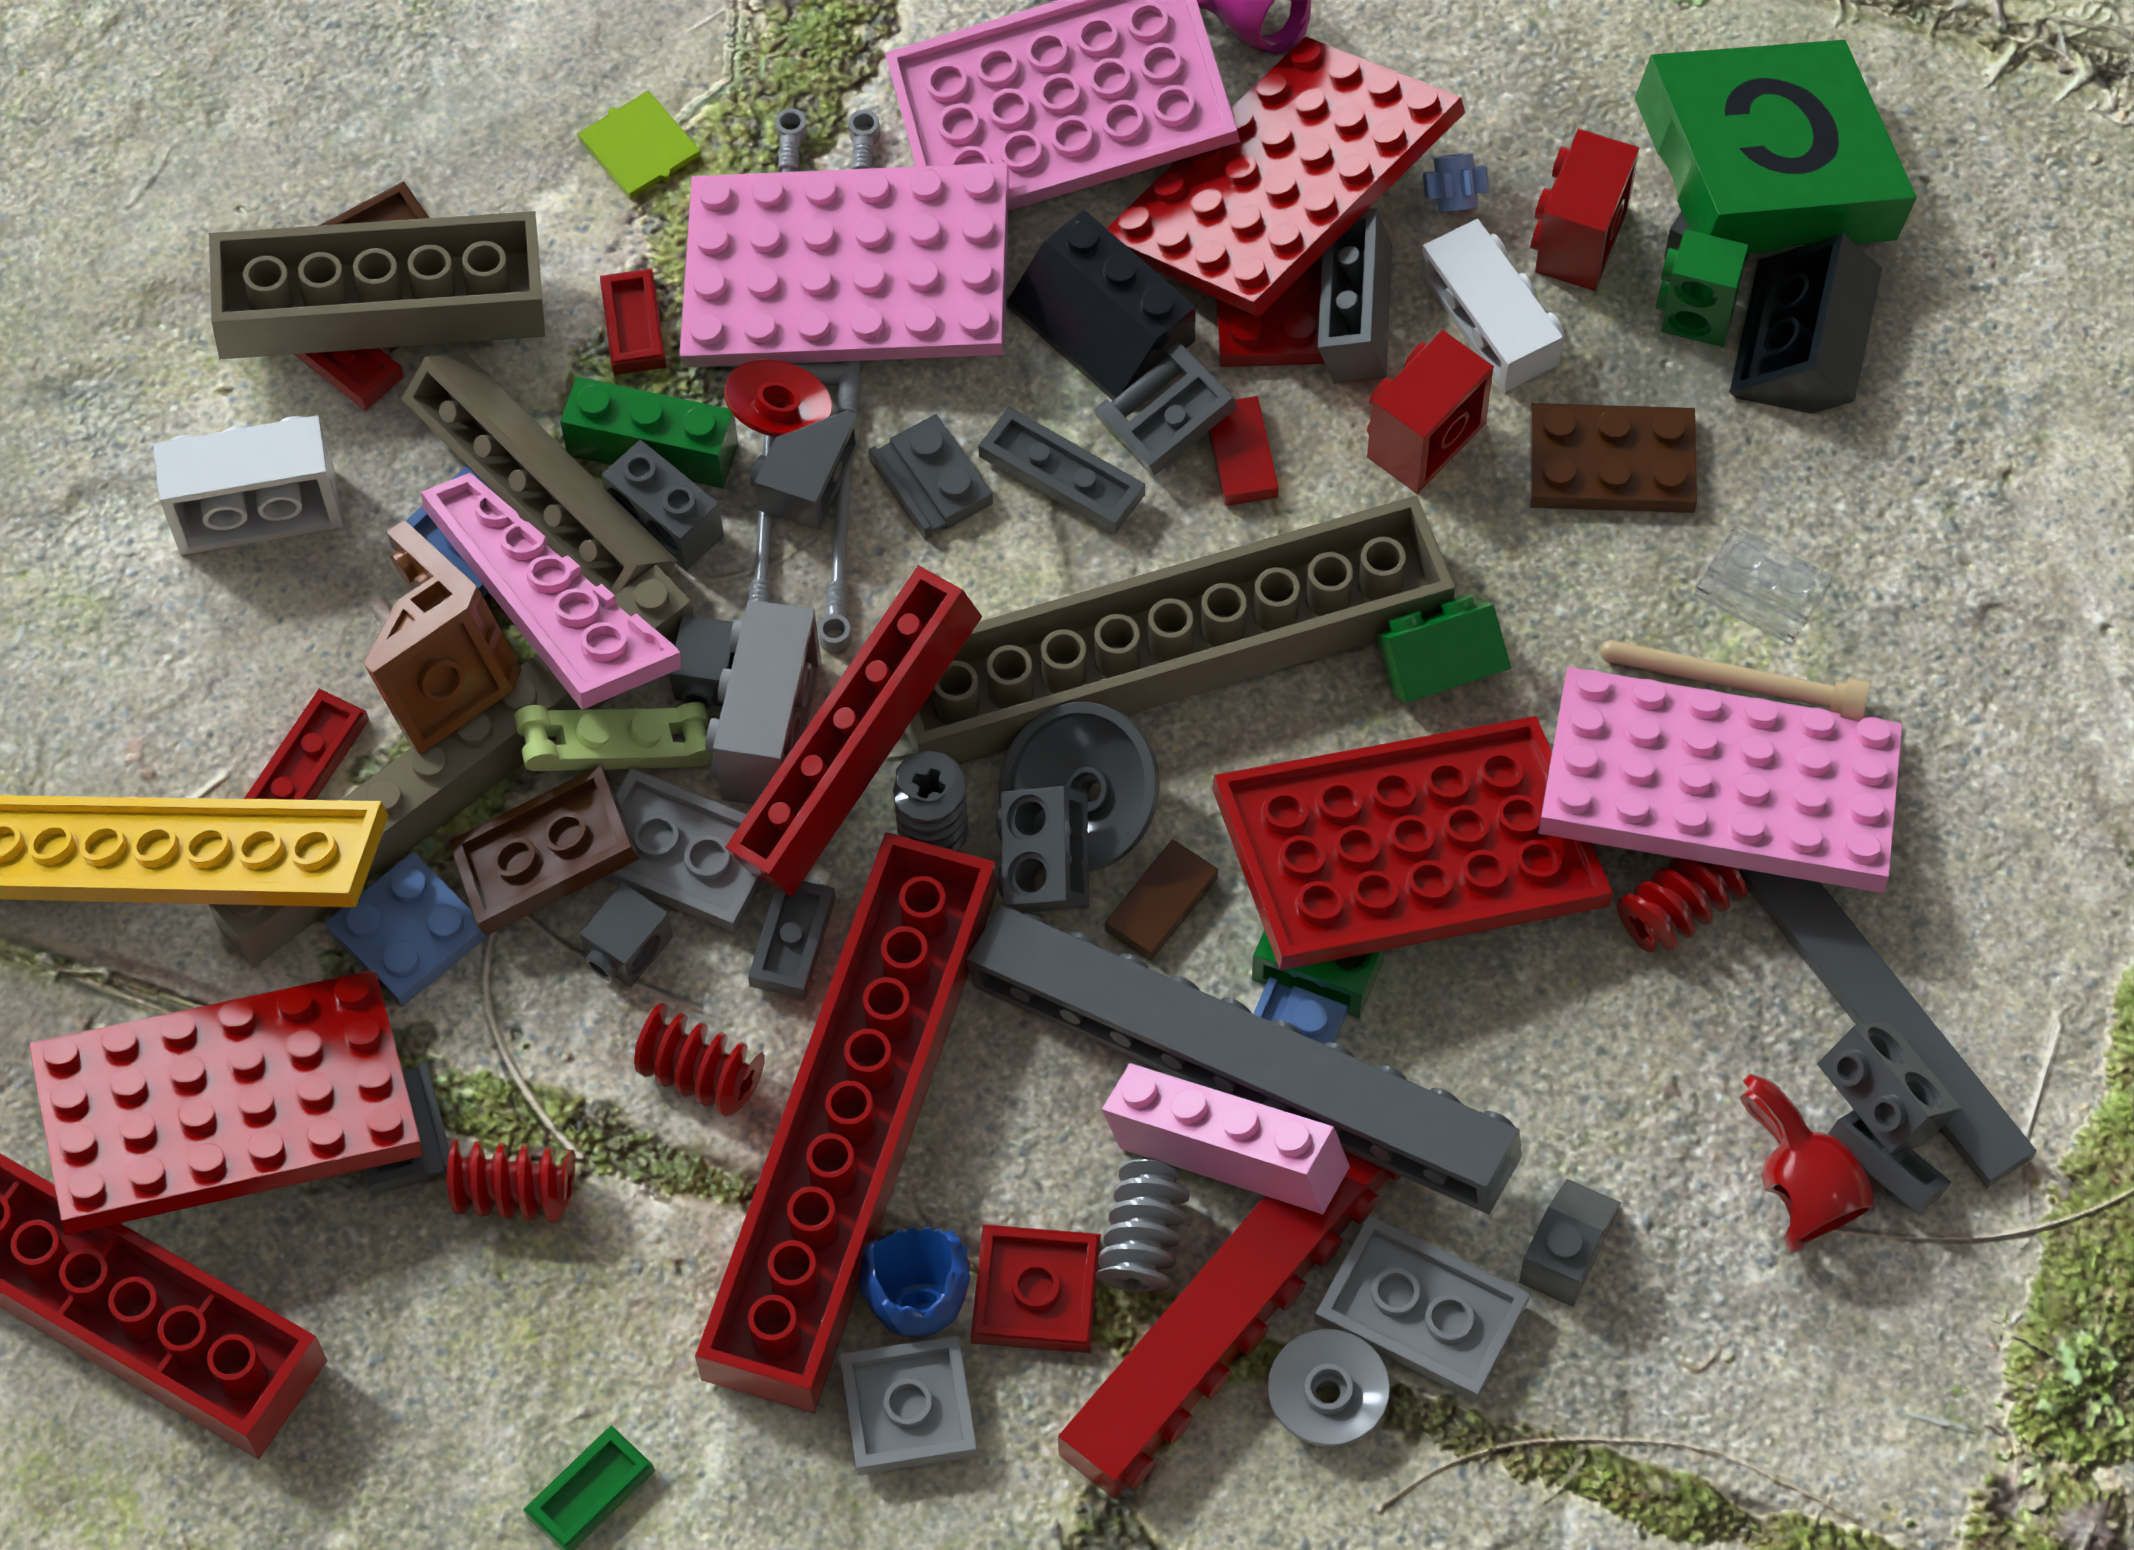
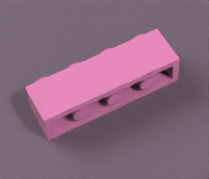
[1102,1063,1350,1214]

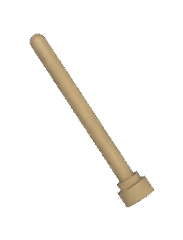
[1600,640,1871,721]

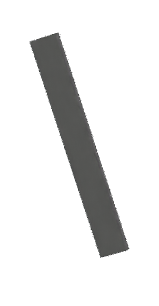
[1739,868,2037,1188]

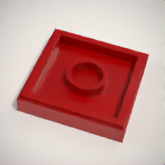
[971,1224,1101,1353]

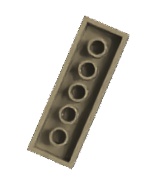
[209,211,545,359]

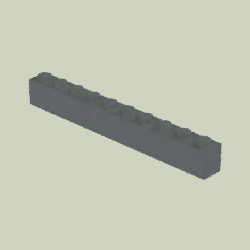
[966,905,1522,1215]

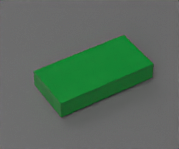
[523,1425,655,1550]

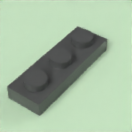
[978,407,1145,534]

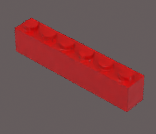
[725,565,983,898]

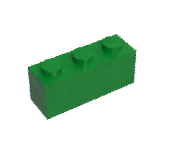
[560,377,739,489]

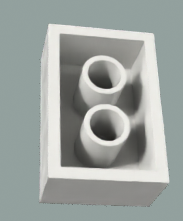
[153,415,343,555]

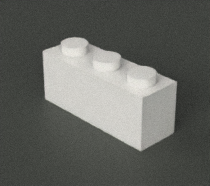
[1420,219,1565,393]

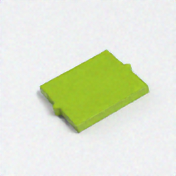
[577,90,701,200]

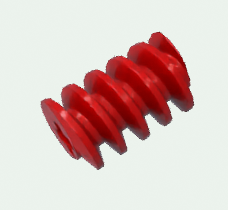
[1616,857,1748,952]
[634,1003,765,1117]
[446,1139,576,1223]

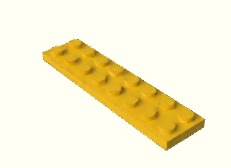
[0,795,389,907]

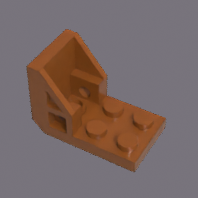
[363,520,522,755]

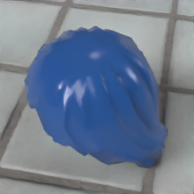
[858,1227,970,1337]

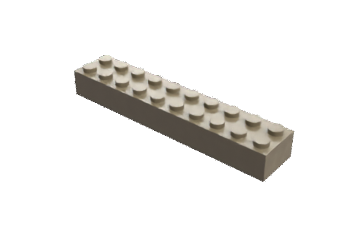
[905,495,1455,764]

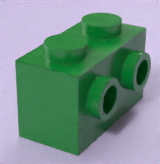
[1375,594,1512,703]

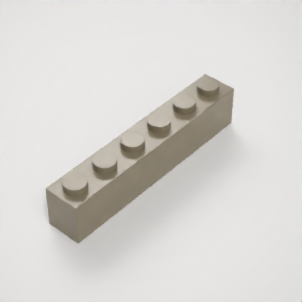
[401,354,677,595]

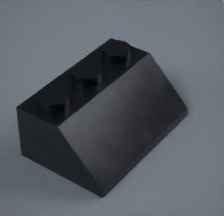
[1007,209,1196,401]
[1729,233,1882,414]

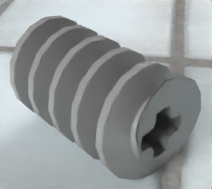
[1095,1159,1190,1293]

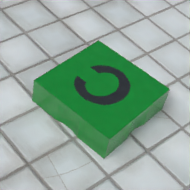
[1634,39,1917,254]

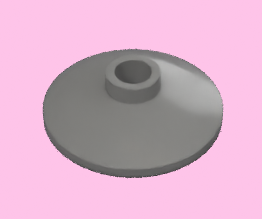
[1268,1329,1390,1447]

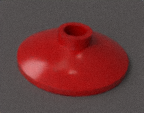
[724,359,832,438]

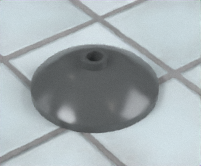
[999,702,1160,872]

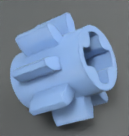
[1423,153,1489,211]

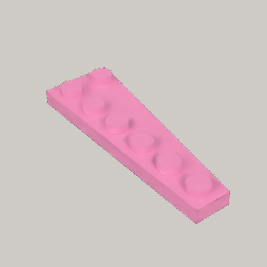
[421,473,681,710]

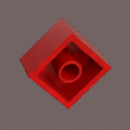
[1530,128,1640,291]
[1367,329,1494,494]

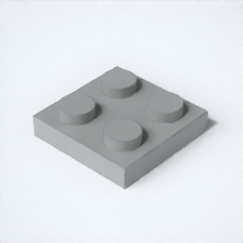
[839,1335,978,1476]

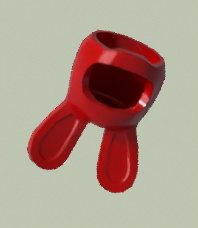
[1740,1074,1874,1255]

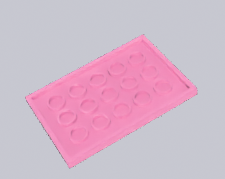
[885,0,1240,211]
[679,162,1010,368]
[1538,666,1902,894]

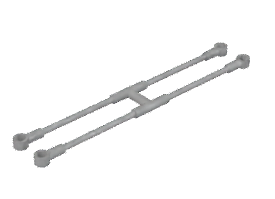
[749,108,880,654]

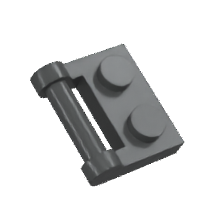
[1093,341,1238,476]

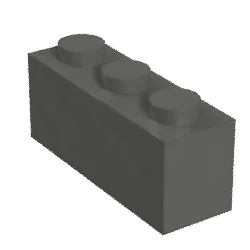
[1318,208,1392,384]

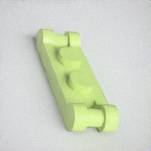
[514,702,713,771]

